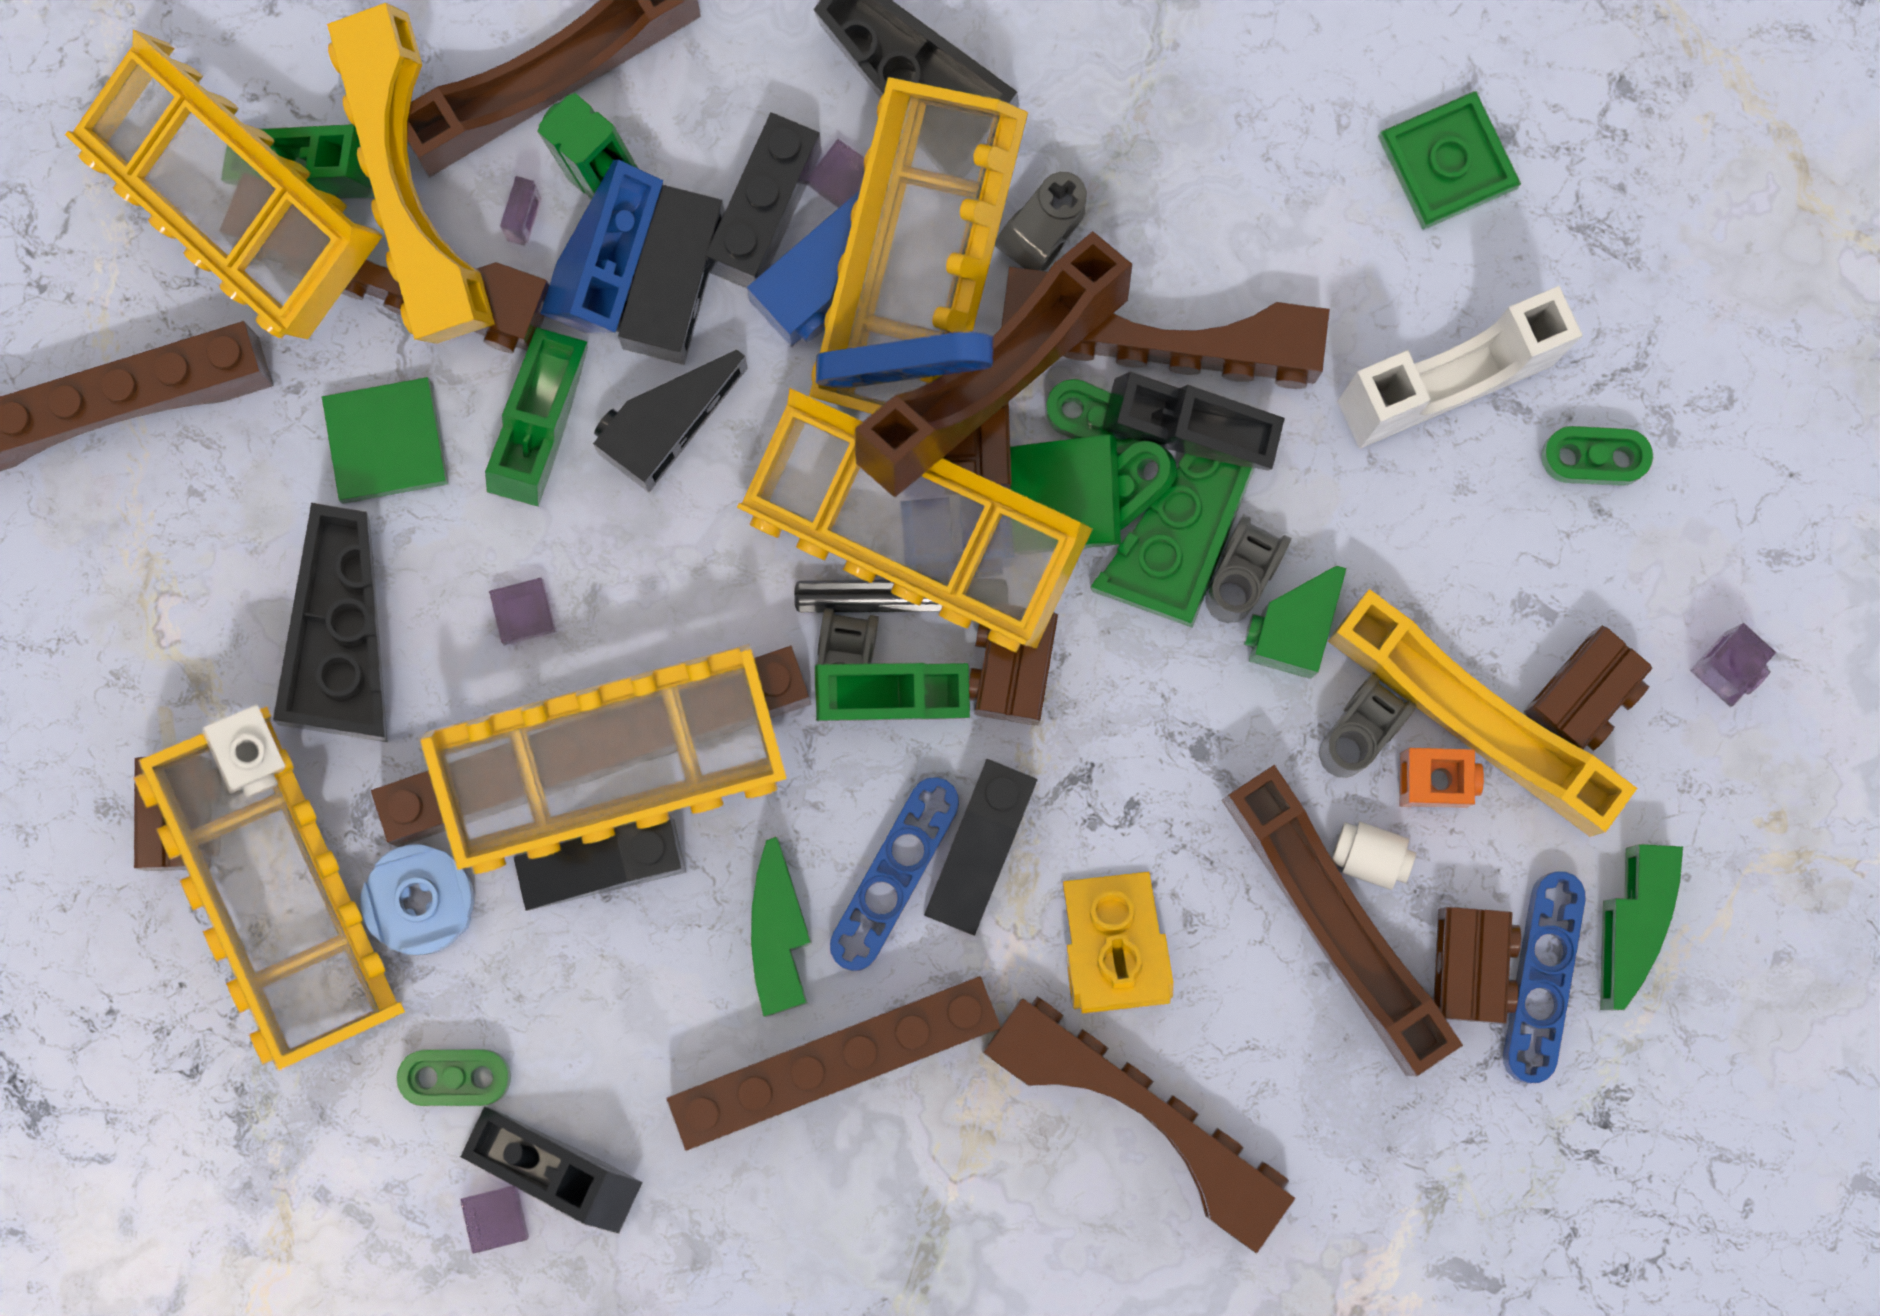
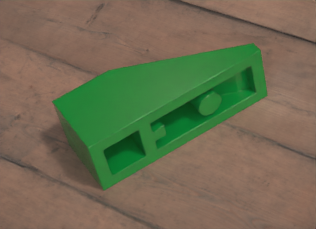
[222,124,375,198]

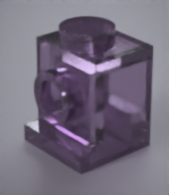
[1690,623,1777,707]

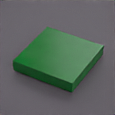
[1378,91,1521,230]
[321,377,448,504]
[1010,434,1121,555]

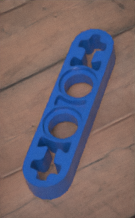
[816,332,993,388]
[830,777,959,971]
[1503,872,1586,1083]

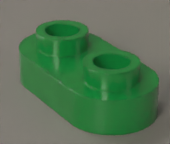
[1045,379,1140,457]
[1541,426,1653,486]
[1117,441,1177,530]
[397,1049,511,1106]

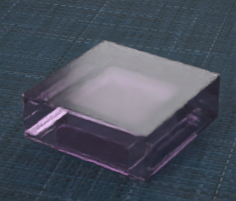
[806,139,865,208]
[500,176,542,246]
[489,577,557,645]
[460,1186,529,1254]

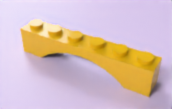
[327,2,495,344]
[1328,589,1638,837]

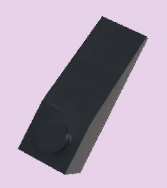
[593,349,748,492]
[924,759,1038,936]
[513,815,687,911]
[460,1106,643,1234]

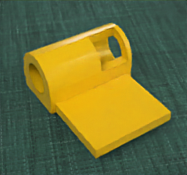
[1063,872,1174,1014]

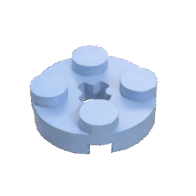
[360,844,474,956]

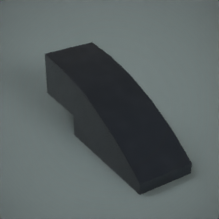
[1102,371,1285,471]

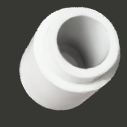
[1332,821,1416,890]

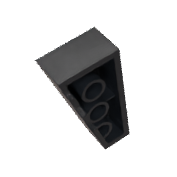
[273,503,388,742]

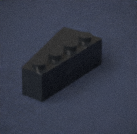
[813,0,1019,179]

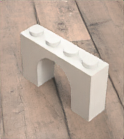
[1338,286,1583,449]

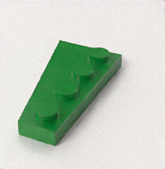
[1090,454,1255,628]

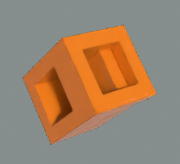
[1399,748,1484,808]

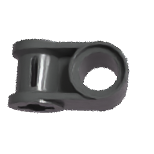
[995,172,1087,271]
[1205,514,1292,623]
[817,608,879,665]
[1319,672,1417,778]

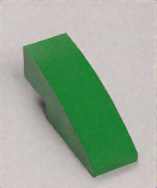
[485,327,588,507]
[815,663,970,721]
[751,837,812,1017]
[1600,844,1683,1011]

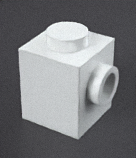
[202,705,285,798]

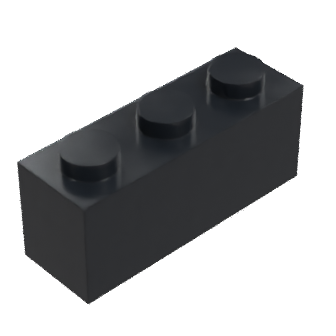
[705,112,822,289]
[616,185,725,365]

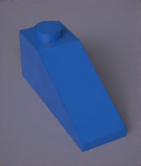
[540,160,664,333]
[747,190,860,347]

